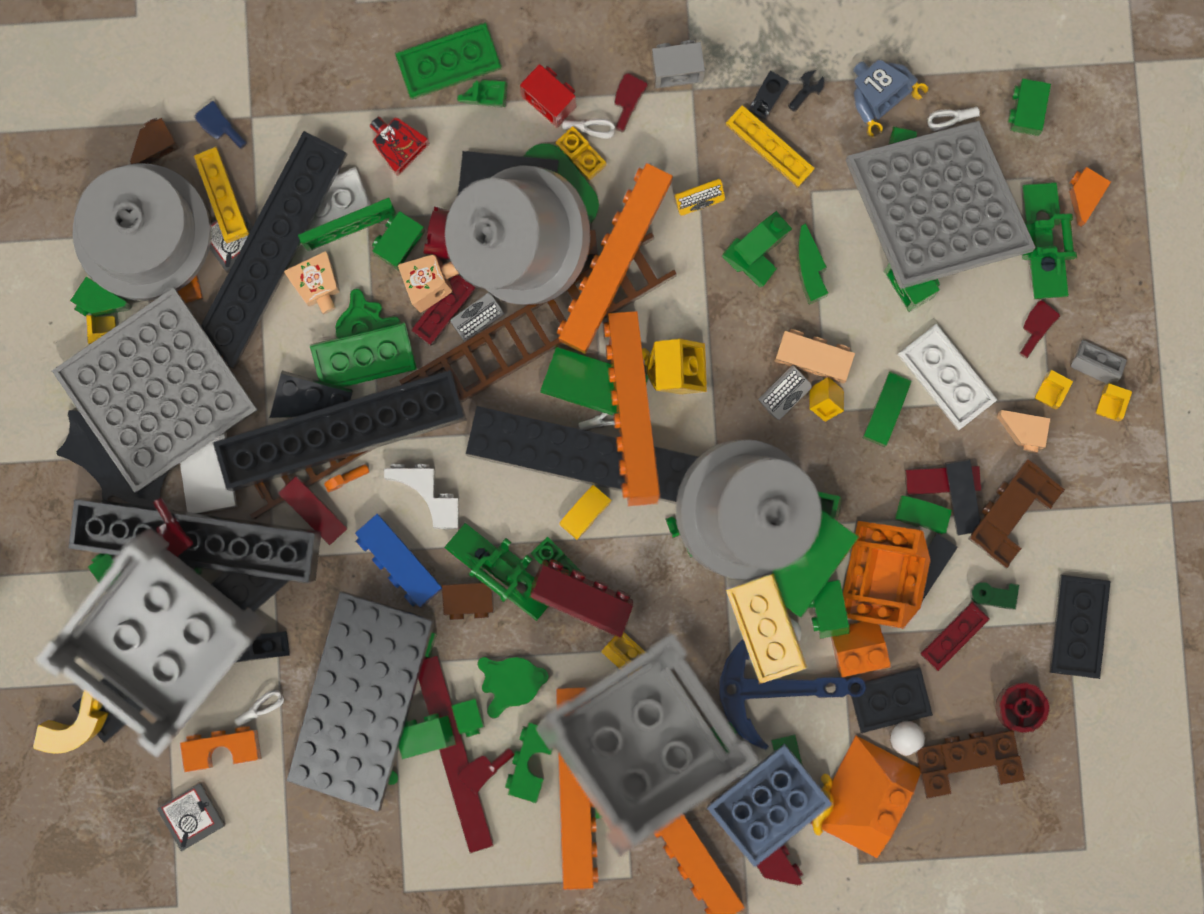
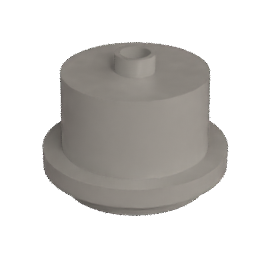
[73,164,212,301]
[445,166,590,305]
[676,439,821,579]

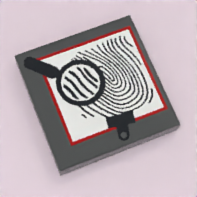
[210,209,253,273]
[157,783,226,852]

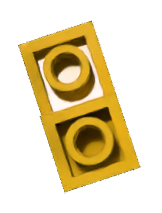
[555,126,607,181]
[559,485,612,540]

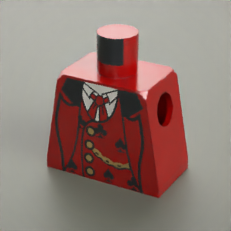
[370,117,429,177]

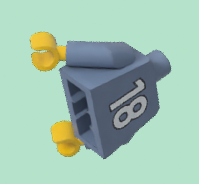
[854,60,928,137]

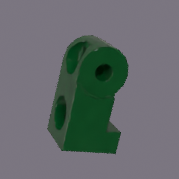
[970,582,1019,610]

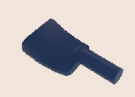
[195,101,247,149]

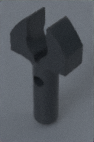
[788,70,824,112]

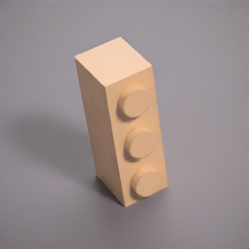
[774,329,855,384]

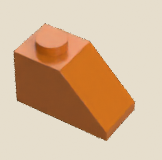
[1069,167,1111,227]

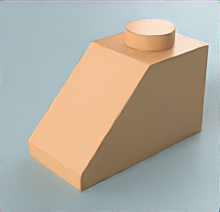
[997,410,1050,453]

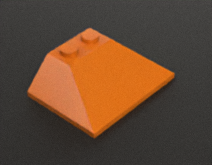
[843,521,930,629]
[811,735,921,858]

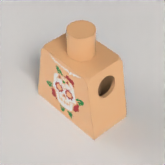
[284,251,339,314]
[398,255,459,313]

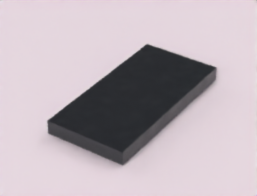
[458,151,559,195]
[1049,575,1111,679]

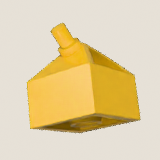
[642,339,707,395]

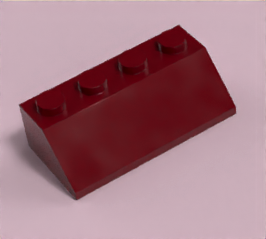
[530,559,633,638]

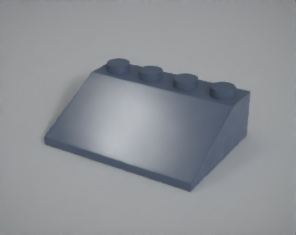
[707,743,832,867]

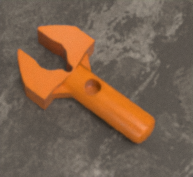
[324,464,369,493]

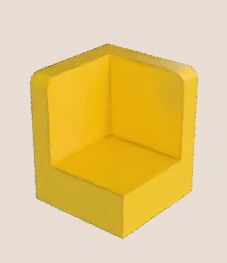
[86,315,116,345]
[1035,370,1073,410]
[809,377,844,422]
[1096,384,1132,422]

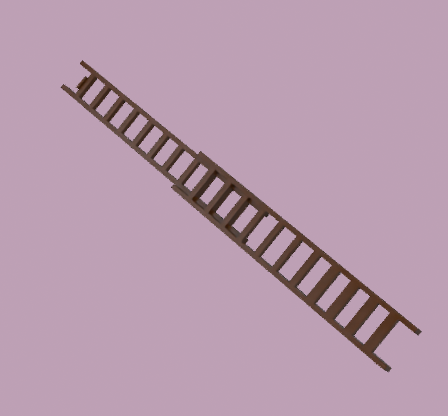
[250,232,677,519]

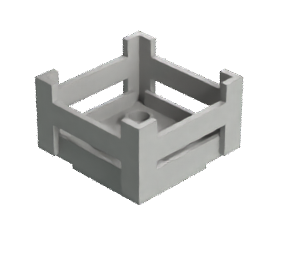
[36,528,268,757]
[536,633,759,857]

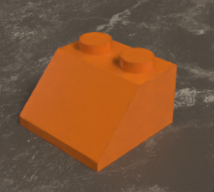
[831,622,891,677]

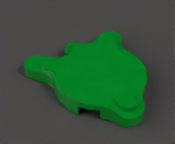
[335,289,401,338]
[477,657,549,718]

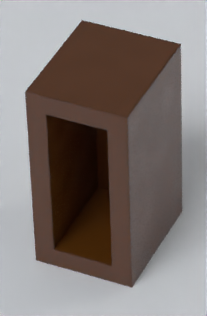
[442,583,494,620]

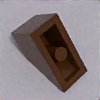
[130,118,179,164]

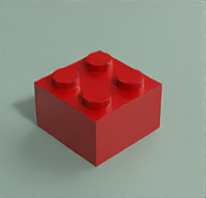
[520,64,576,128]

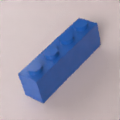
[355,514,442,608]

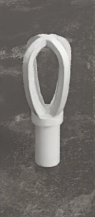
[927,107,980,131]
[563,119,615,138]
[578,413,614,431]
[235,690,284,727]

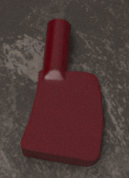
[614,73,648,132]
[1019,301,1060,359]
[153,498,194,557]
[457,748,515,794]

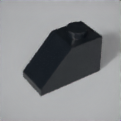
[235,631,290,663]

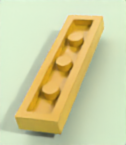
[726,105,815,188]
[194,147,249,244]

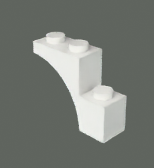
[384,464,459,529]

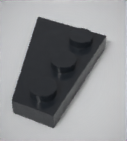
[269,371,353,418]

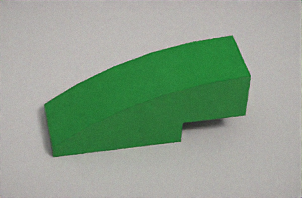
[797,224,828,305]
[862,372,912,448]

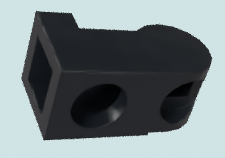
[749,70,789,120]

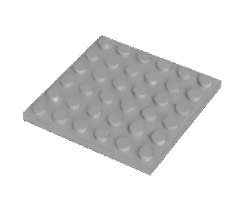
[845,121,1036,289]
[52,288,258,493]

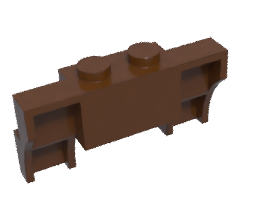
[968,459,1065,569]
[915,731,1025,798]

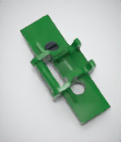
[1022,183,1077,299]
[444,523,549,621]

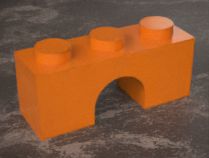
[180,726,262,772]

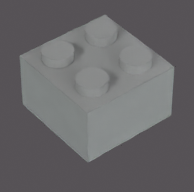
[652,40,705,89]

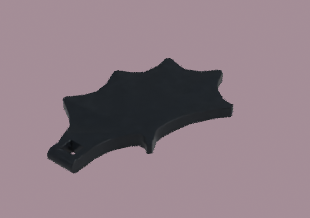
[56,410,170,508]

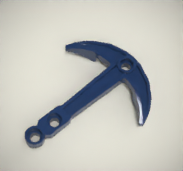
[719,639,866,750]

